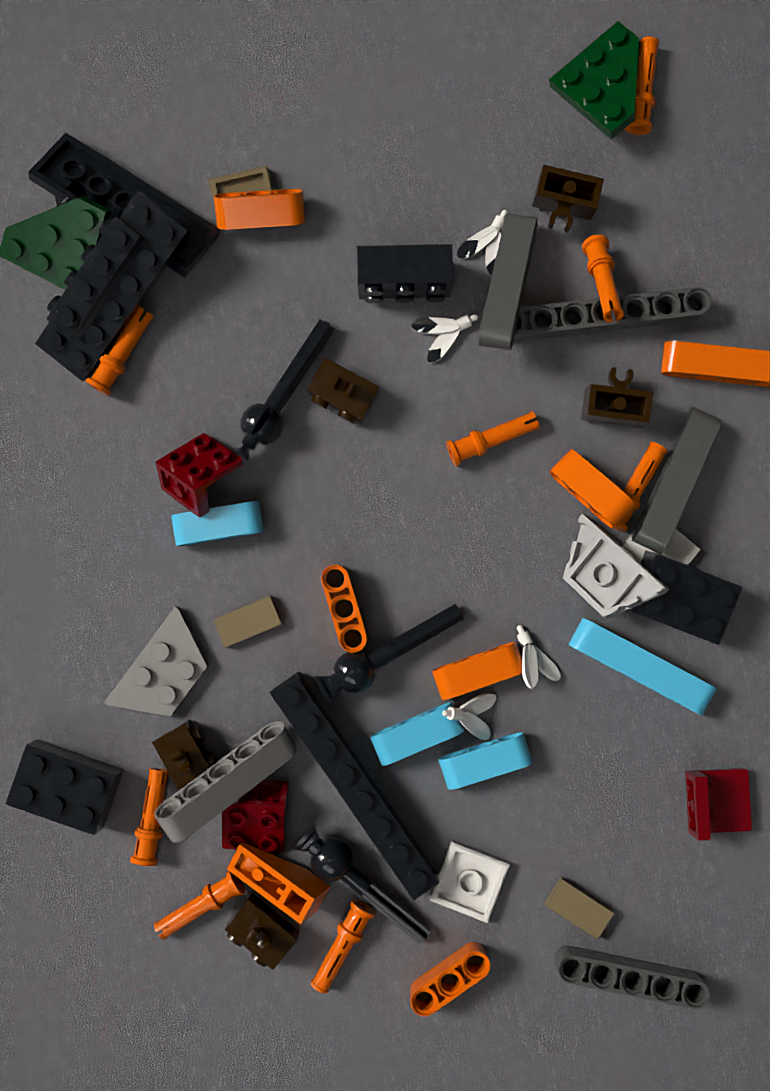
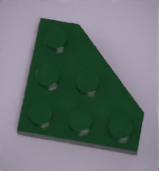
[549,21,639,140]
[0,196,111,290]

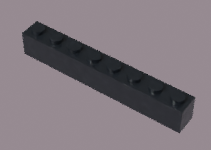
[269,672,440,901]

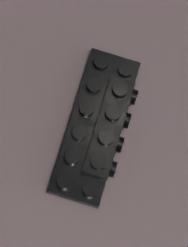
[28,132,220,278]
[35,191,191,382]

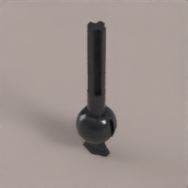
[234,319,335,460]
[314,603,464,704]
[293,824,431,944]

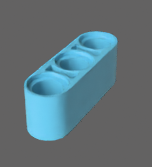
[171,501,264,546]
[370,702,464,766]
[438,732,533,790]

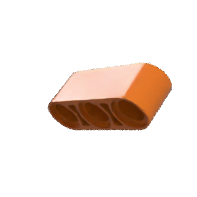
[213,189,305,230]
[549,449,636,529]
[321,565,367,653]
[432,641,522,700]
[410,942,490,1016]

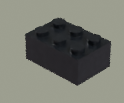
[357,244,453,303]
[630,550,743,645]
[5,739,124,836]

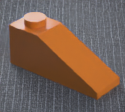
[227,842,330,924]

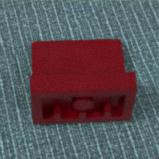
[155,433,243,518]
[685,768,752,841]
[222,780,289,853]

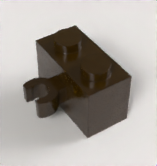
[532,164,604,233]
[307,358,380,424]
[581,367,653,428]
[152,720,218,790]
[225,892,300,970]

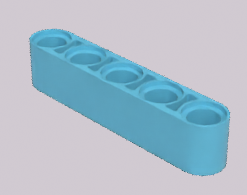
[568,618,717,716]

